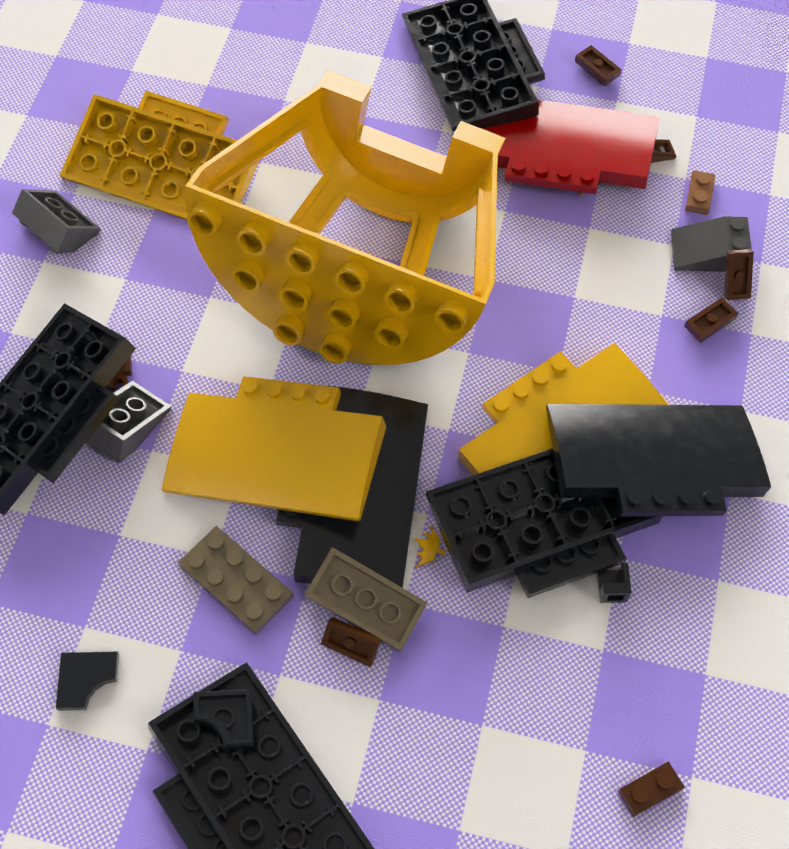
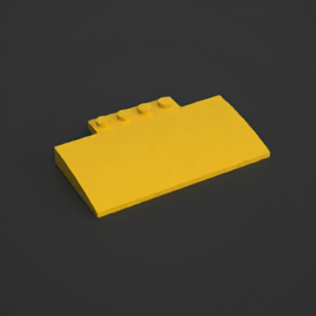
[59,90,259,220]
[458,343,669,475]
[162,376,387,521]

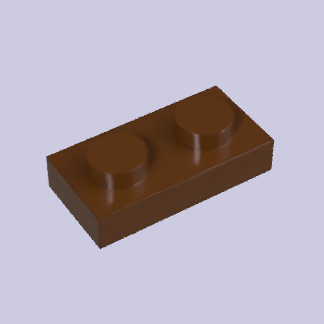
[575,45,622,86]
[724,249,754,300]
[684,297,739,343]
[321,617,382,667]
[618,761,685,818]

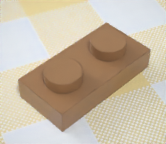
[685,170,716,215]

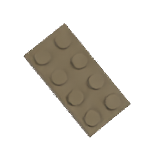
[178,526,294,635]
[304,547,428,652]

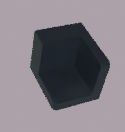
[597,563,632,603]

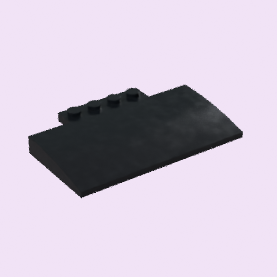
[402,0,545,132]
[0,303,136,516]
[276,385,428,588]
[546,404,771,517]
[426,448,663,598]
[148,662,374,849]

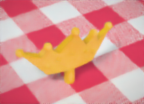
[414,526,446,568]

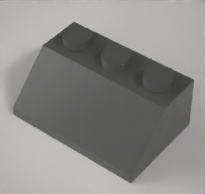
[12,189,101,254]

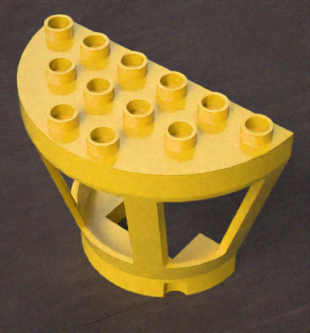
[185,70,505,365]

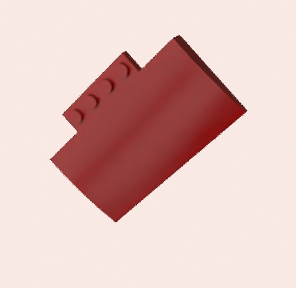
[481,100,660,194]

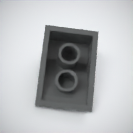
[671,216,752,272]
[87,381,172,463]

